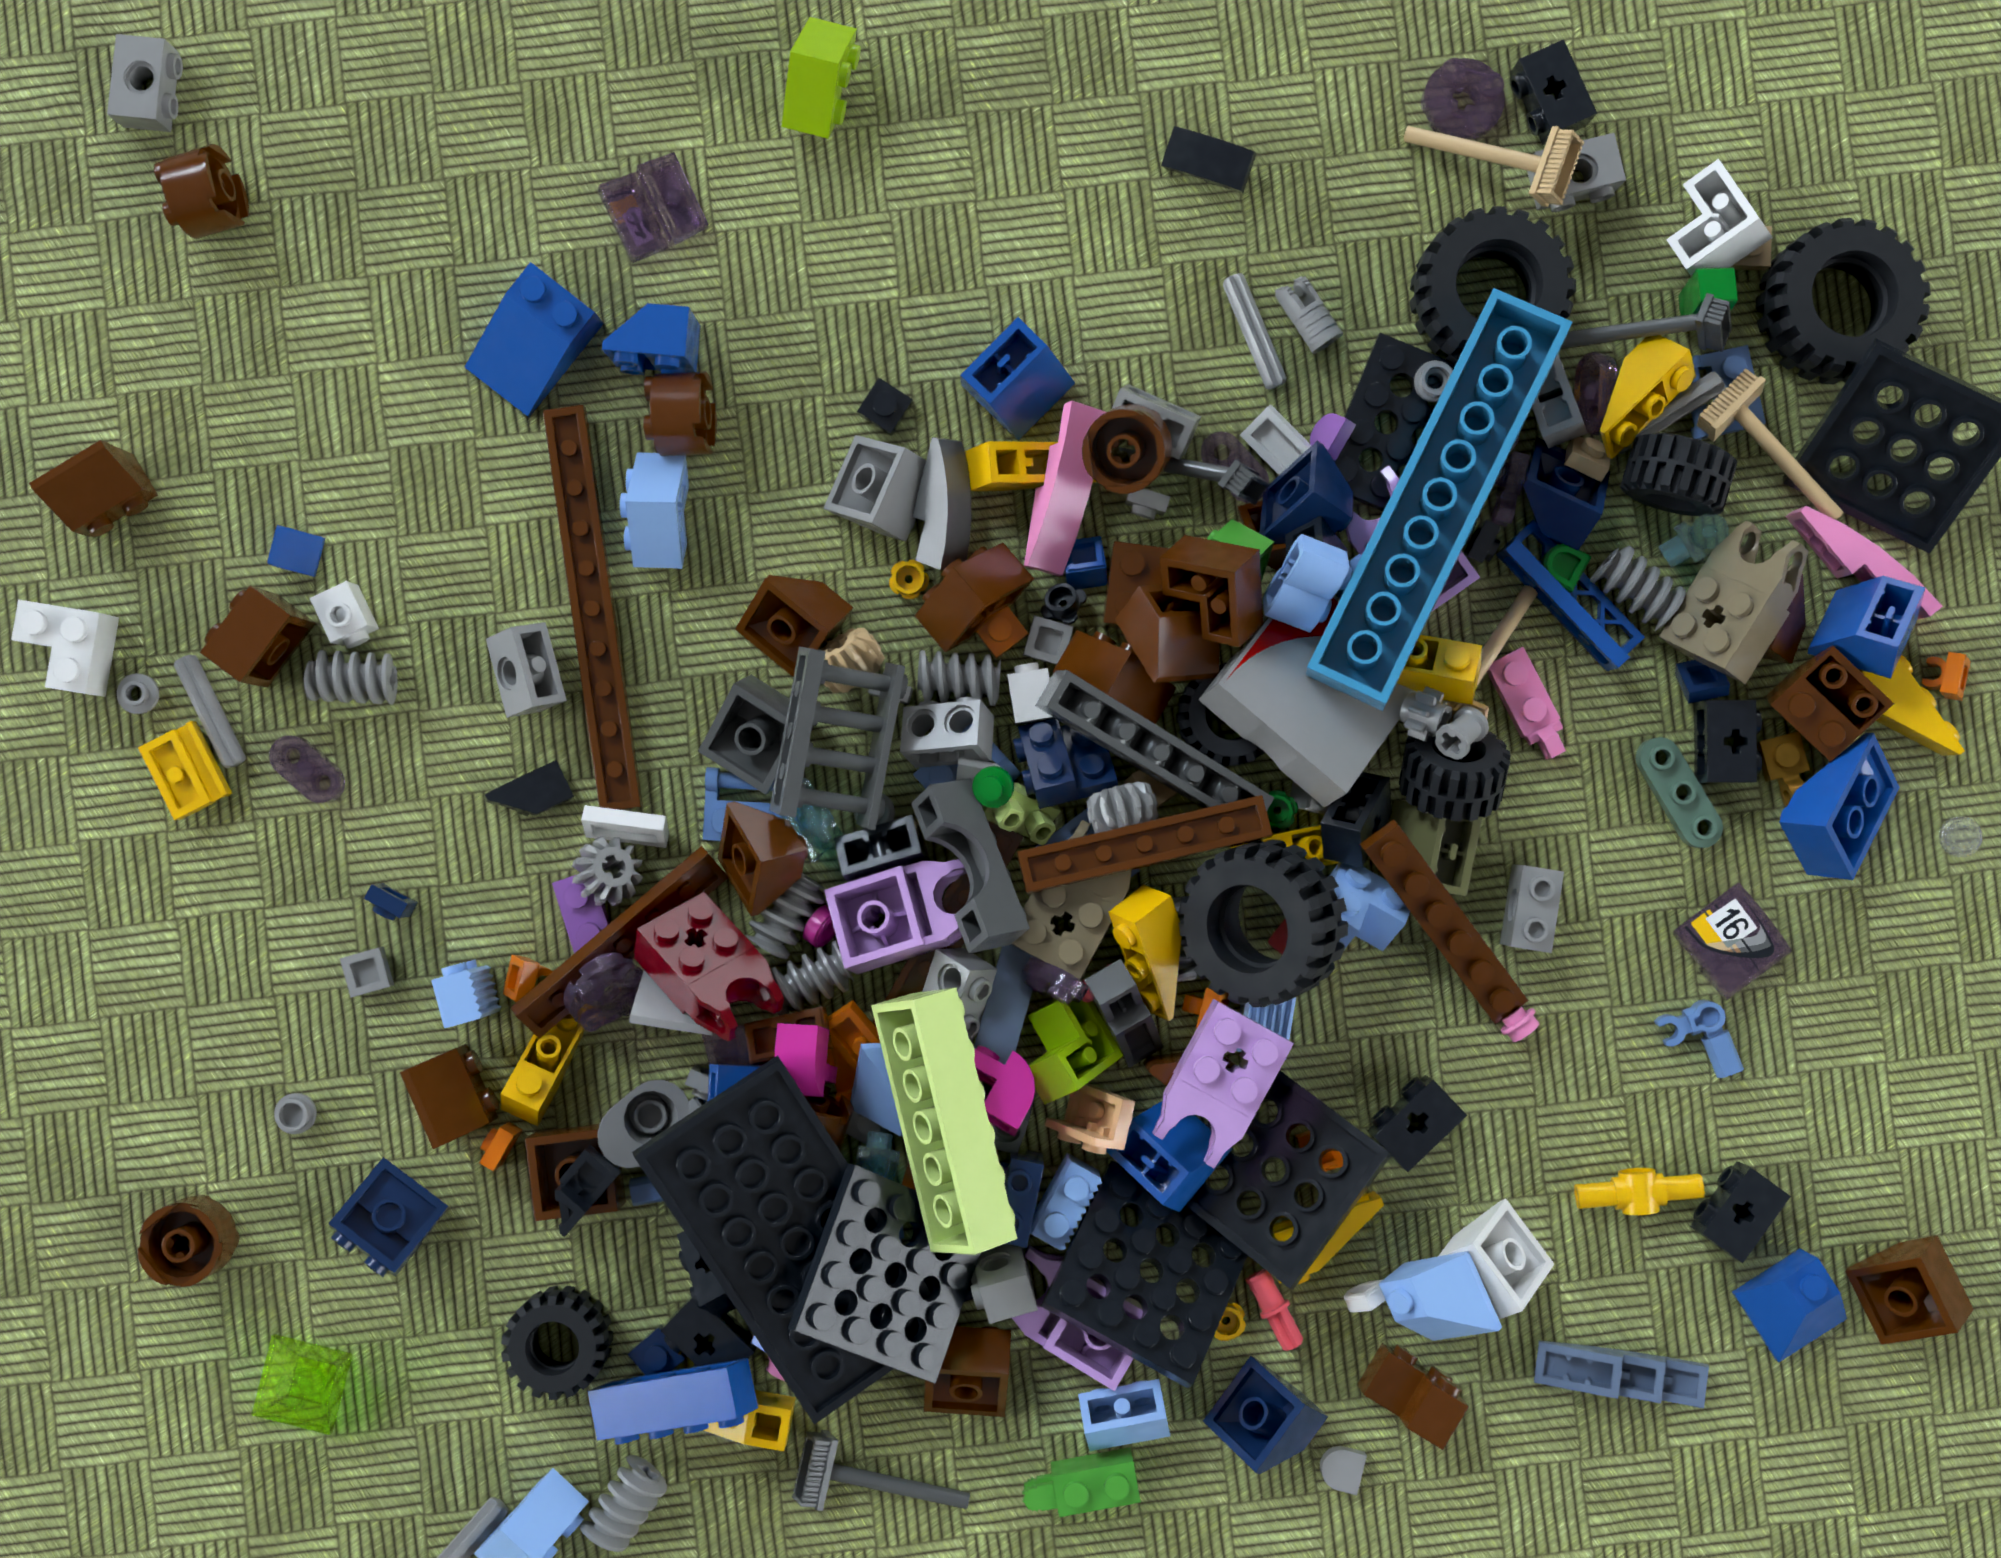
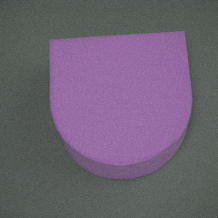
[1310,413,1356,460]

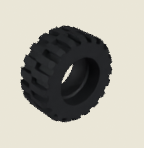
[1409,206,1576,365]
[1755,218,1931,385]
[1179,840,1348,1007]

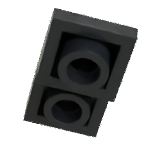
[1161,126,1257,193]

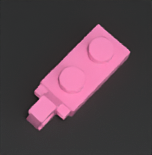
[1487,647,1566,759]

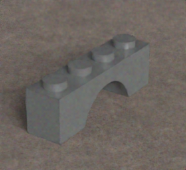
[911,778,1030,953]

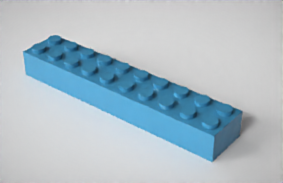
[1306,288,1572,711]

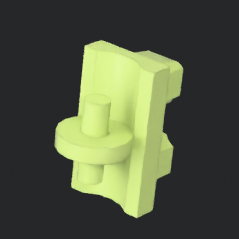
[982,782,1061,845]

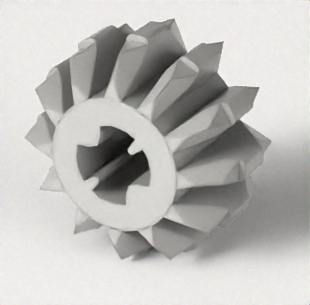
[1086,781,1159,833]
[572,837,643,906]

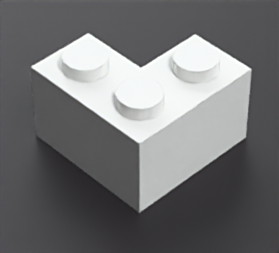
[1666,159,1773,276]
[11,600,119,697]

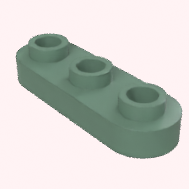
[1636,737,1723,848]

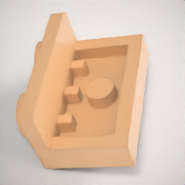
[1045,1083,1135,1154]

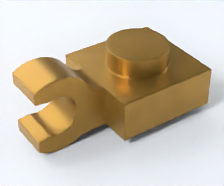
[1757,731,1810,806]

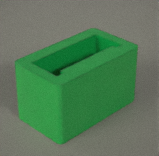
[1678,268,1738,316]

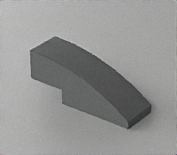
[912,437,972,570]
[1084,959,1164,1068]

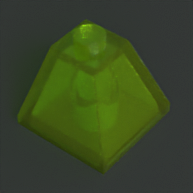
[251,1334,353,1435]

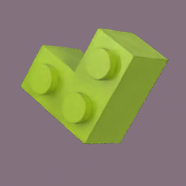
[781,17,861,139]
[1028,988,1123,1105]

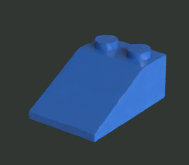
[465,262,604,418]
[1779,732,1900,880]

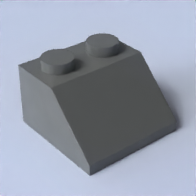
[698,674,814,795]

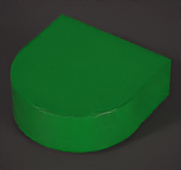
[1541,544,1592,593]

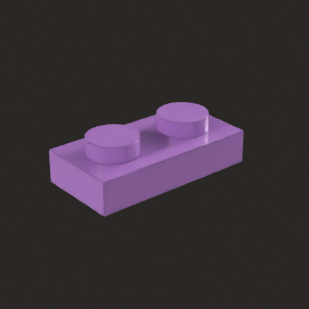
[552,875,610,953]

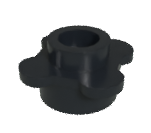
[1041,583,1087,625]

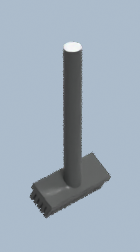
[1561,293,1732,352]
[1119,447,1270,505]
[792,1430,970,1511]

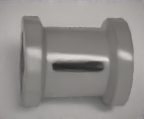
[1435,706,1489,760]

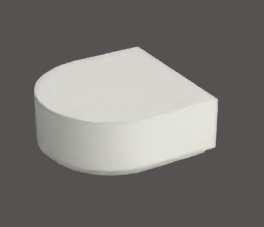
[1344,1280,1386,1313]

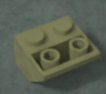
[1378,800,1482,897]

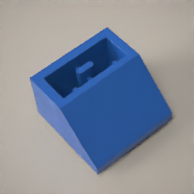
[602,303,701,375]
[960,317,1075,441]
[1807,576,1926,679]
[1106,1101,1232,1212]

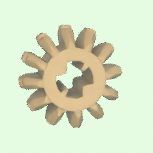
[819,628,885,693]

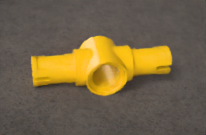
[1574,1168,1705,1215]

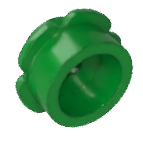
[1267,790,1298,830]

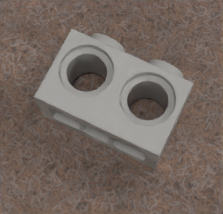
[1532,354,1588,449]
[1112,384,1202,459]
[900,697,994,768]
[922,948,997,1043]

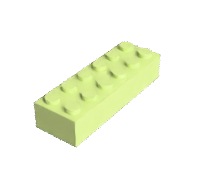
[871,988,1017,1255]

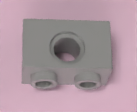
[107,34,183,132]
[1527,133,1626,212]
[486,622,567,718]
[1500,864,1564,953]
[971,1243,1038,1324]

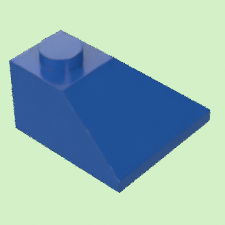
[1732,1248,1847,1363]

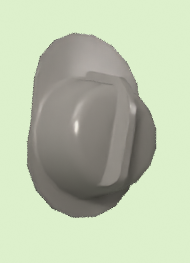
[597,1079,689,1168]

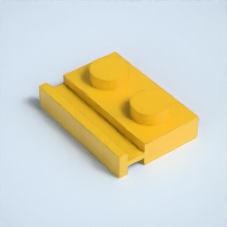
[138,721,233,820]

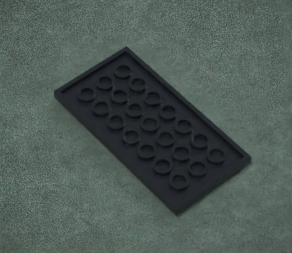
[632,1055,931,1425]

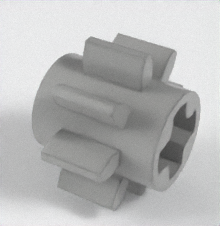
[1399,687,1452,742]

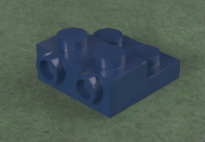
[1013,718,1118,809]
[1000,1149,1044,1248]
[328,1157,449,1277]

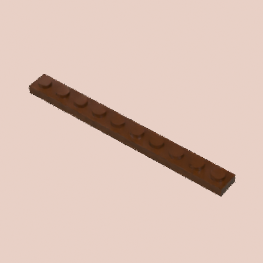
[543,405,643,810]

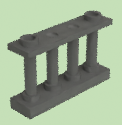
[769,646,908,830]

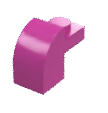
[774,1023,837,1097]
[974,1045,1035,1137]

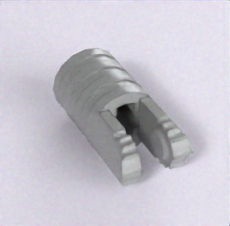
[1275,276,1343,354]

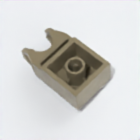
[1659,520,1809,684]
[1011,820,1132,982]

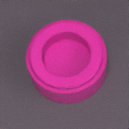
[803,905,835,948]

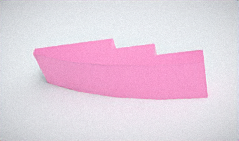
[1024,401,1106,576]
[1786,506,1943,620]

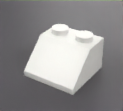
[1439,1199,1554,1319]

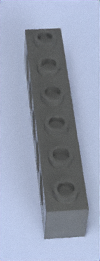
[1035,670,1274,811]

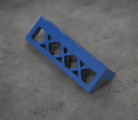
[1496,520,1645,671]

